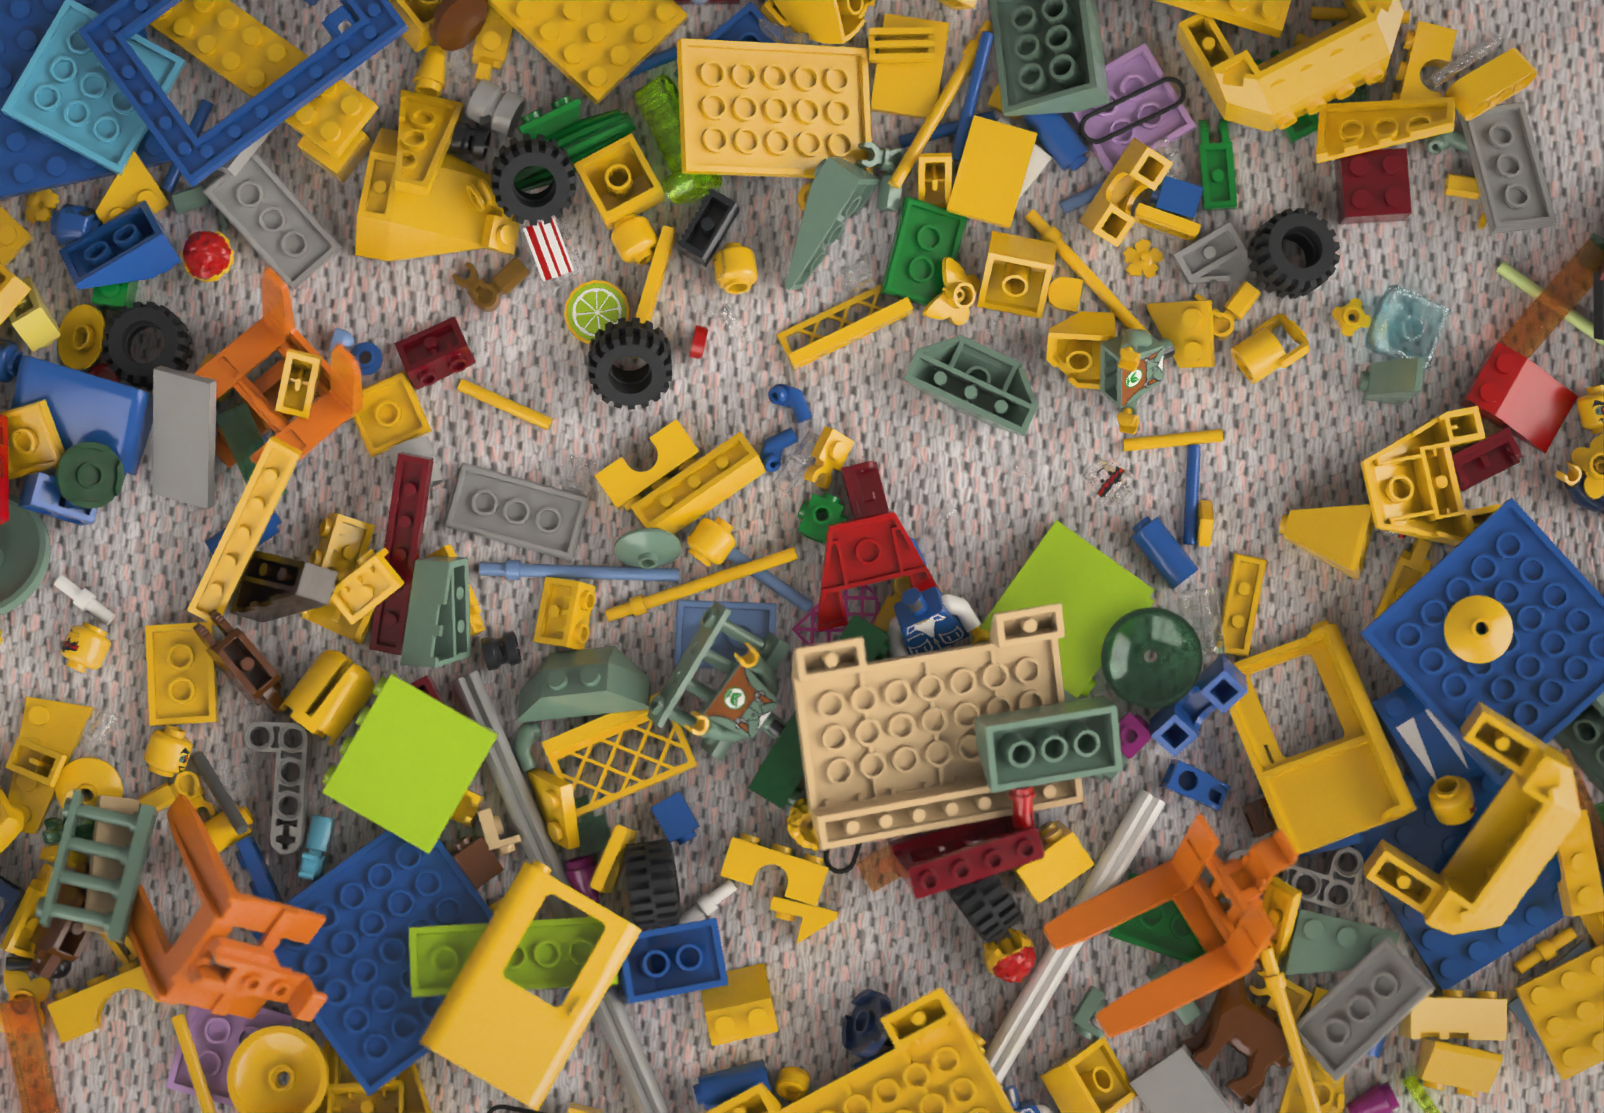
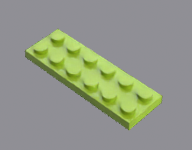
[409,917,618,997]

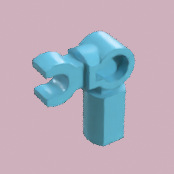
[298,815,335,880]

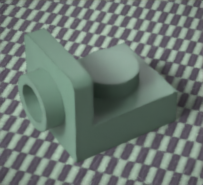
[1070,985,1106,1040]

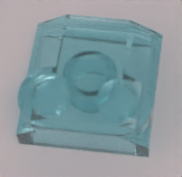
[1366,285,1452,371]

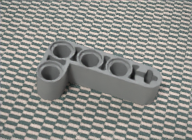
[244,721,313,855]
[1223,847,1364,910]

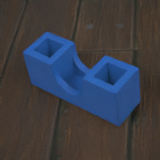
[1149,654,1248,758]

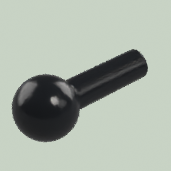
[6,957,72,979]

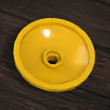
[227,1025,329,1113]

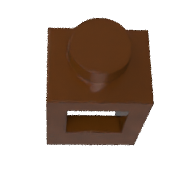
[1241,796,1278,837]

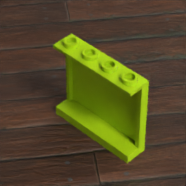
[980,520,1155,699]
[322,673,500,854]

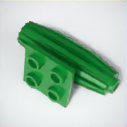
[513,95,636,192]

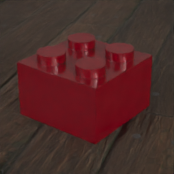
[1334,148,1412,225]

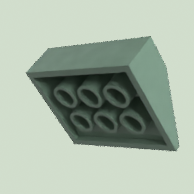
[989,0,1110,116]

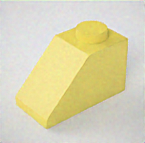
[9,276,61,352]

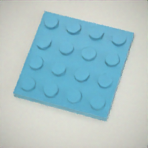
[1,0,186,176]

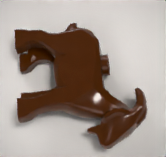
[1175,958,1292,1107]

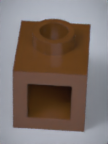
[450,835,504,889]

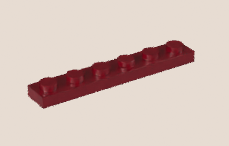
[369,452,434,656]

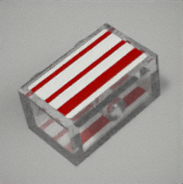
[519,215,584,292]

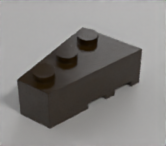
[230,550,338,622]

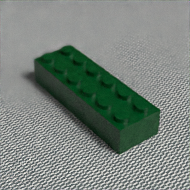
[748,614,891,810]

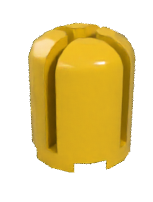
[279,650,375,747]

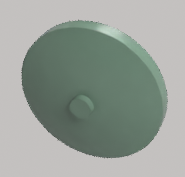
[0,494,51,615]

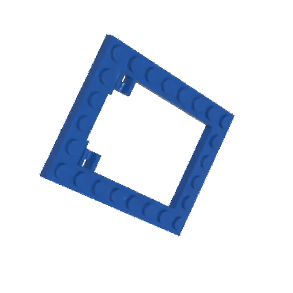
[78,0,409,187]

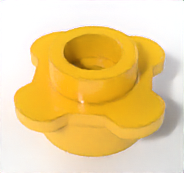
[1332,298,1371,337]

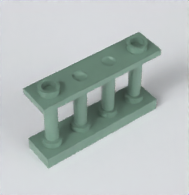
[646,601,791,761]
[36,789,158,944]

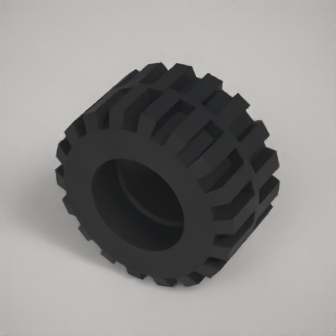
[491,134,576,226]
[1247,208,1340,299]
[102,301,193,389]
[588,317,672,410]
[624,839,681,929]
[946,874,1022,943]

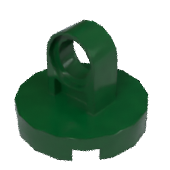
[55,442,125,509]

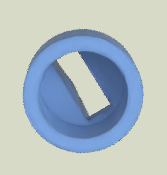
[328,327,355,353]

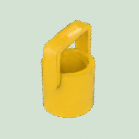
[1230,313,1310,384]

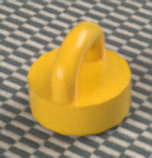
[775,1066,811,1101]

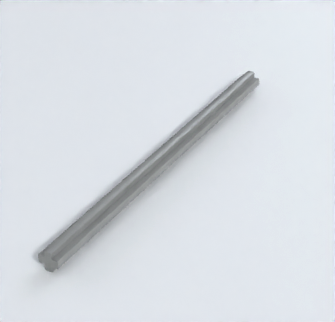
[452,671,670,1113]

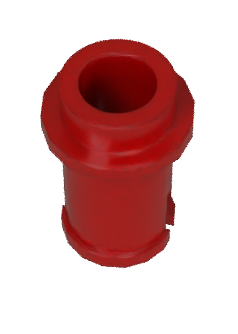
[1008,786,1036,829]

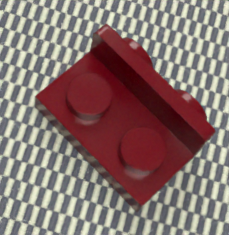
[394,316,476,390]

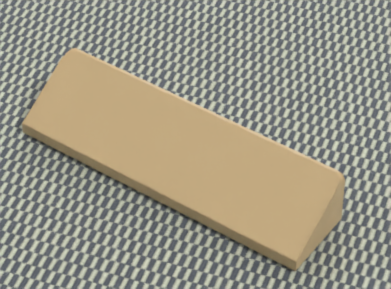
[83,795,140,934]

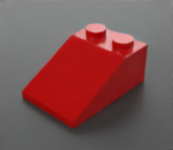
[1458,342,1578,454]

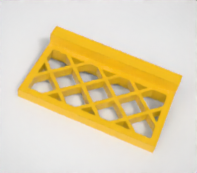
[541,692,698,818]

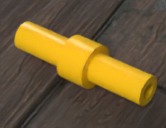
[1513,926,1577,975]

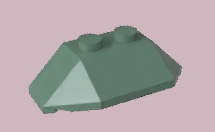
[903,335,1039,436]
[517,646,651,723]

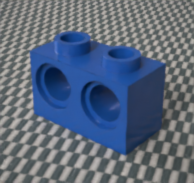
[18,472,98,526]

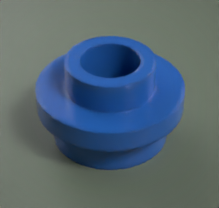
[350,342,383,376]

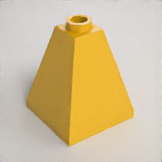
[1278,504,1374,580]

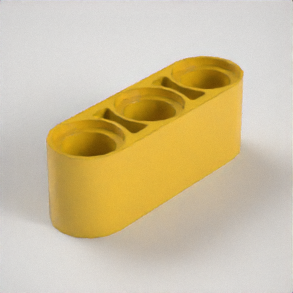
[1444,48,1538,121]

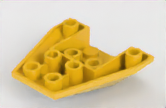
[355,128,495,262]

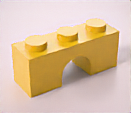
[1390,21,1457,100]
[1079,137,1173,247]
[594,419,700,512]
[1556,809,1604,917]
[720,832,829,906]

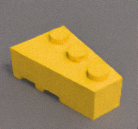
[1398,989,1507,1040]

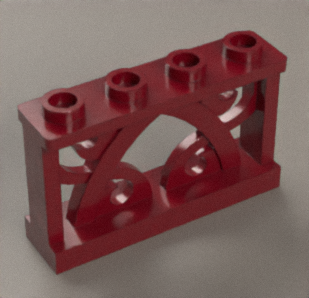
[888,815,1044,899]

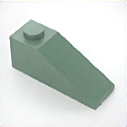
[1358,357,1425,405]

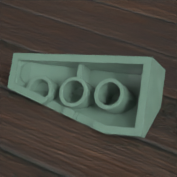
[785,157,881,290]

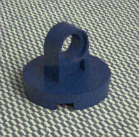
[841,989,894,1059]

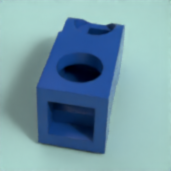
[1159,759,1230,811]

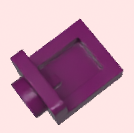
[1118,712,1152,759]

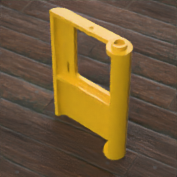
[1229,620,1417,855]
[419,859,642,1111]

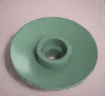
[614,528,681,569]

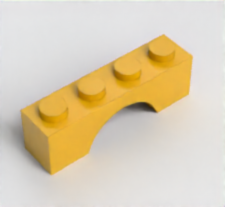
[47,961,160,1043]

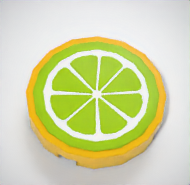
[564,280,630,345]

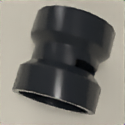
[450,121,491,161]
[481,631,522,671]

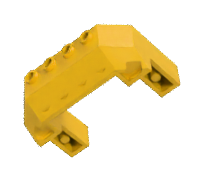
[1176,0,1404,132]
[1363,701,1581,935]

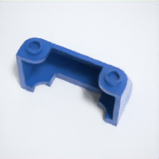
[11,355,153,477]

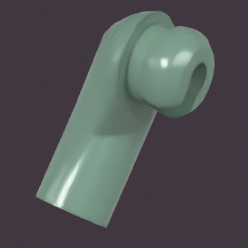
[1425,129,1469,154]
[512,722,542,773]

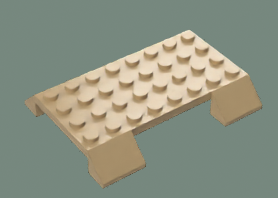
[791,603,1084,850]

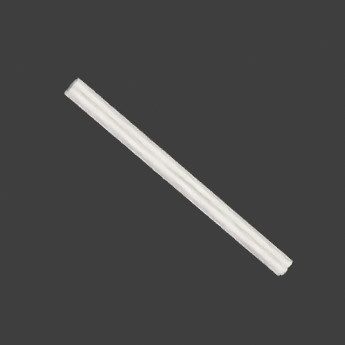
[984,789,1166,1084]

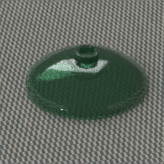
[1101,607,1203,709]

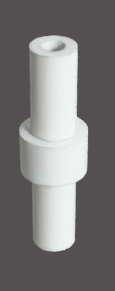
[54,575,115,625]
[679,879,738,924]

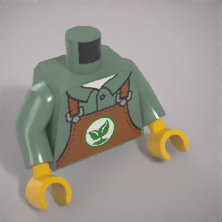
[1100,329,1175,435]
[684,642,787,742]

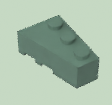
[400,556,471,668]
[1280,908,1399,975]

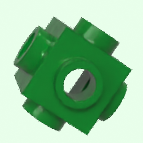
[797,492,848,545]

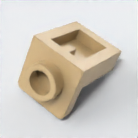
[477,808,521,857]

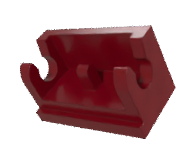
[1452,427,1523,492]
[841,461,889,519]

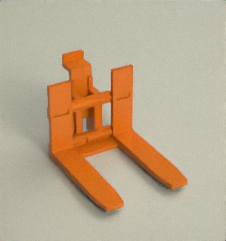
[194,266,363,468]
[127,794,327,1021]
[1043,814,1298,1038]

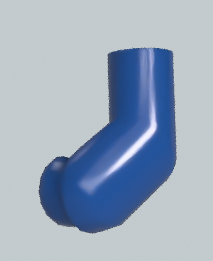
[768,384,813,424]
[760,427,798,472]

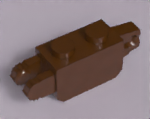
[193,609,285,714]
[29,861,92,979]

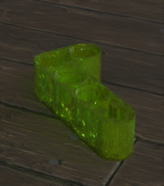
[635,74,723,205]

